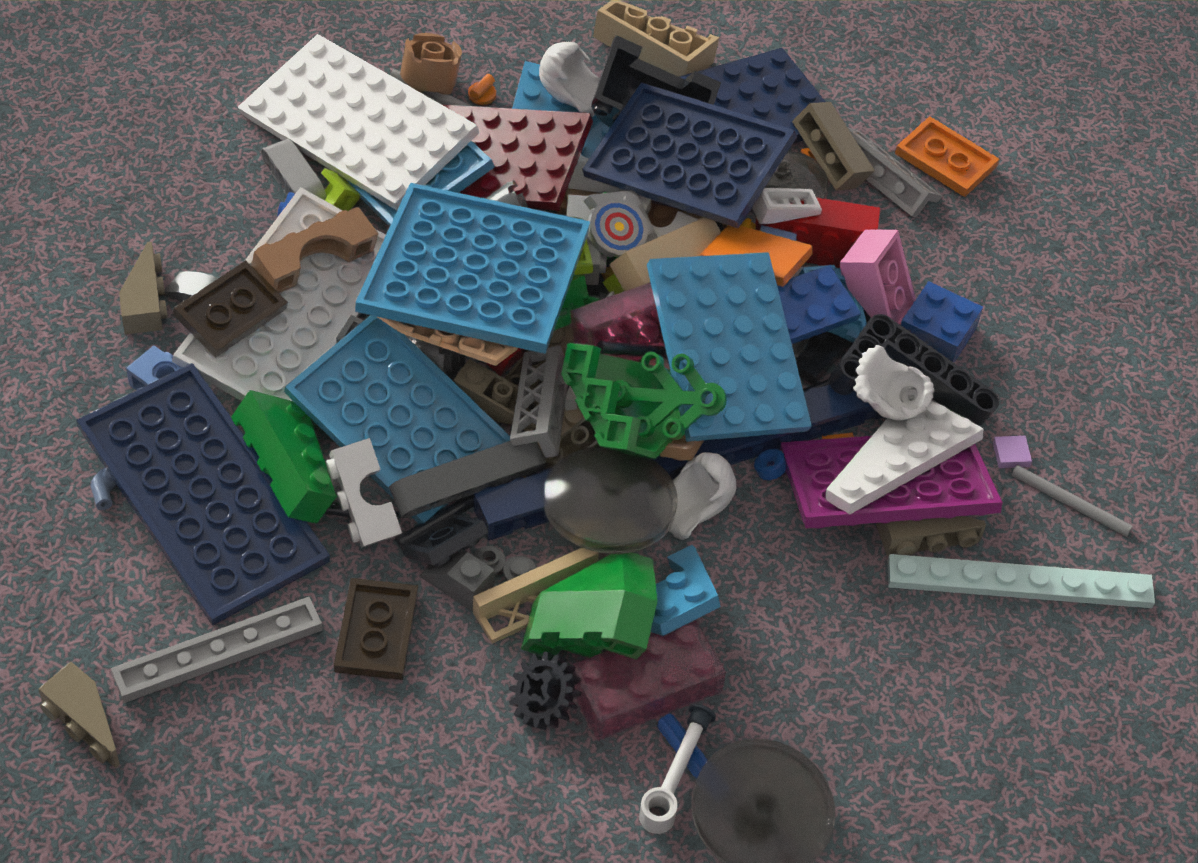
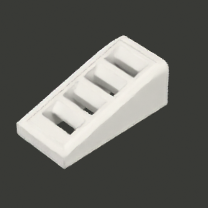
[752,188,822,224]

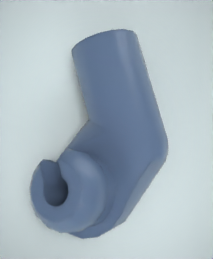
[91,467,117,510]

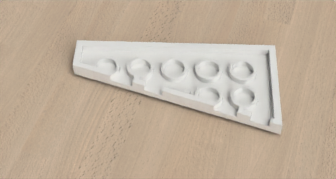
[826,398,984,514]

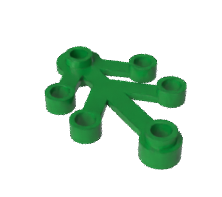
[615,352,727,440]

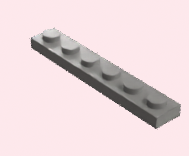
[111,597,322,703]

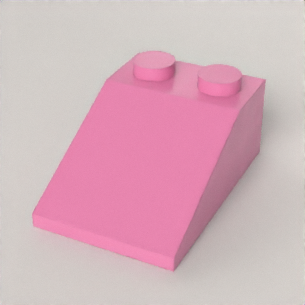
[840,230,916,325]

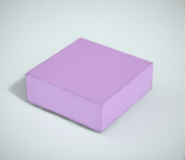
[993,436,1032,468]

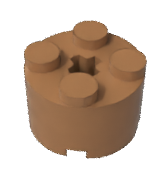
[400,33,462,95]

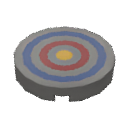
[588,198,649,258]

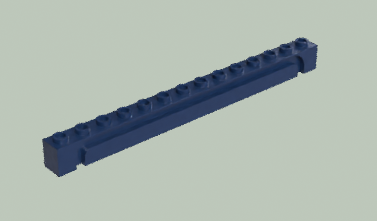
[474,385,883,541]

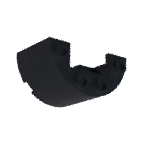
[591,35,721,128]

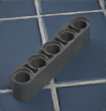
[389,441,547,518]

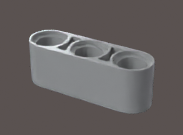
[261,139,326,200]

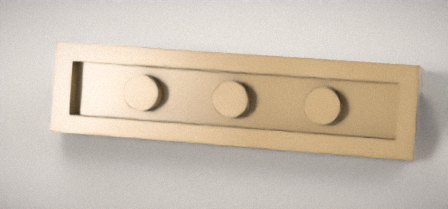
[473,545,599,644]

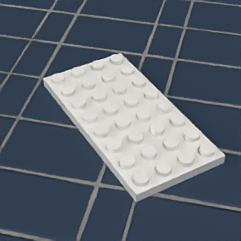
[238,34,479,210]
[172,187,386,401]

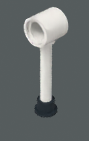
[639,704,716,834]

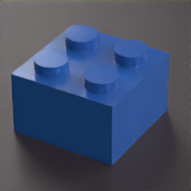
[901,281,983,363]

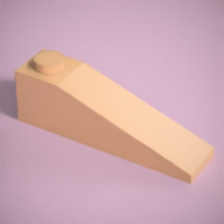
[377,317,518,366]

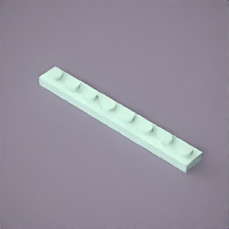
[888,554,1155,608]

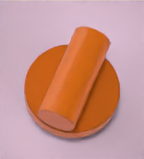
[468,74,496,105]

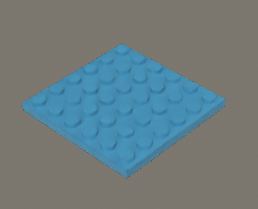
[355,183,590,354]

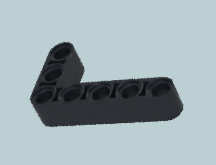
[829,314,999,426]

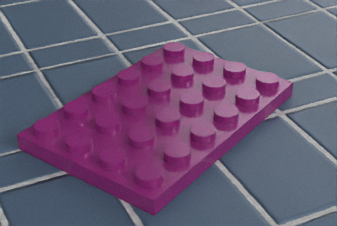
[780,436,1002,529]

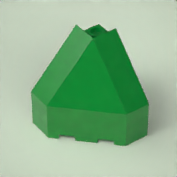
[561,343,681,459]
[521,549,658,660]

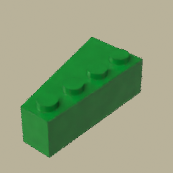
[231,390,337,524]

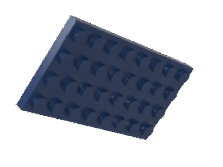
[76,363,330,626]

